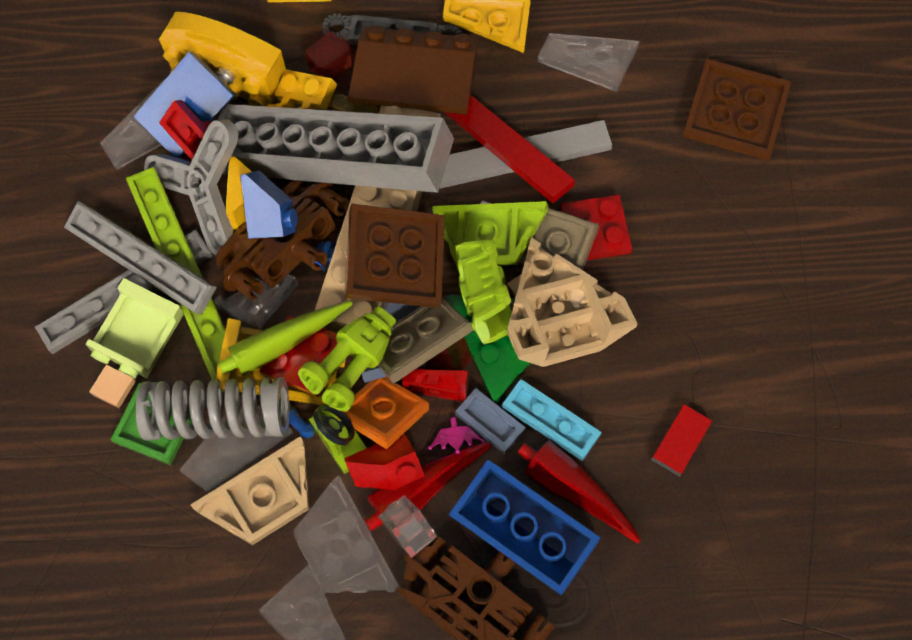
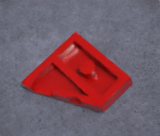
[402,368,468,402]

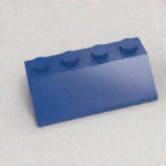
[449,460,600,596]

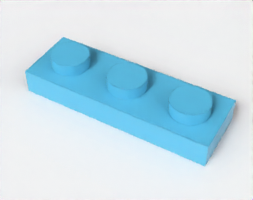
[502,379,601,461]

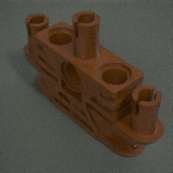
[216,180,349,300]
[396,530,555,640]

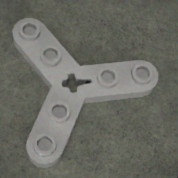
[144,119,238,255]

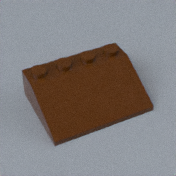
[348,25,478,114]

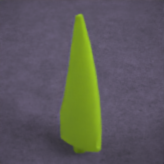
[217,300,353,376]

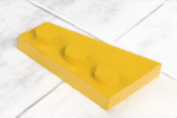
[443,0,531,53]

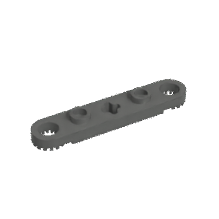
[322,13,463,46]

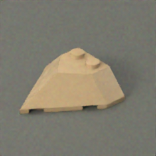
[507,237,638,367]

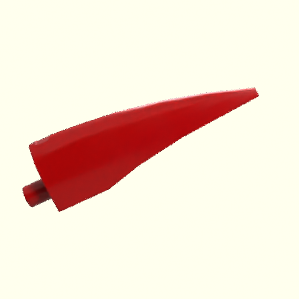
[517,440,641,544]
[364,442,491,532]

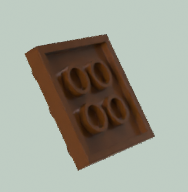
[682,59,791,161]
[344,204,445,308]

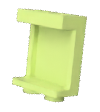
[85,278,184,379]

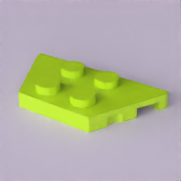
[432,201,549,265]

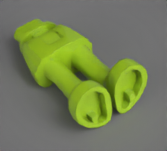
[298,306,396,412]

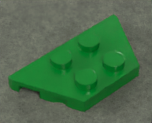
[445,295,532,404]

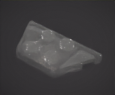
[293,476,399,593]

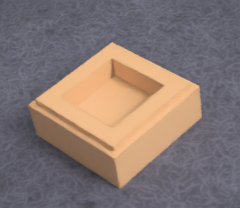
[89,365,136,408]

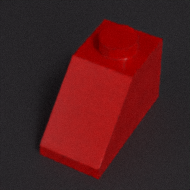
[344,433,425,490]

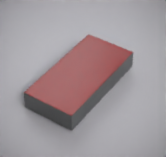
[651,404,712,477]

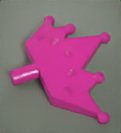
[428,417,485,454]

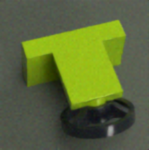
[308,404,367,474]

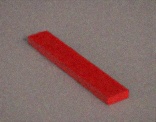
[444,95,575,203]

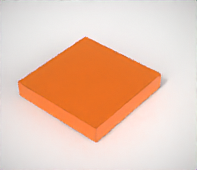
[338,377,429,449]

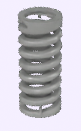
[136,377,290,440]

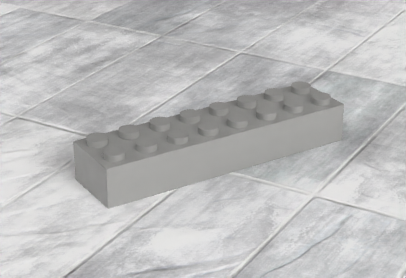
[218,104,454,193]

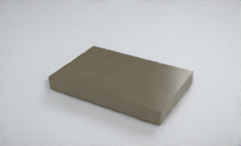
[377,297,473,384]

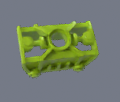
[455,239,512,344]

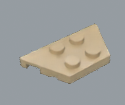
[190,436,309,545]

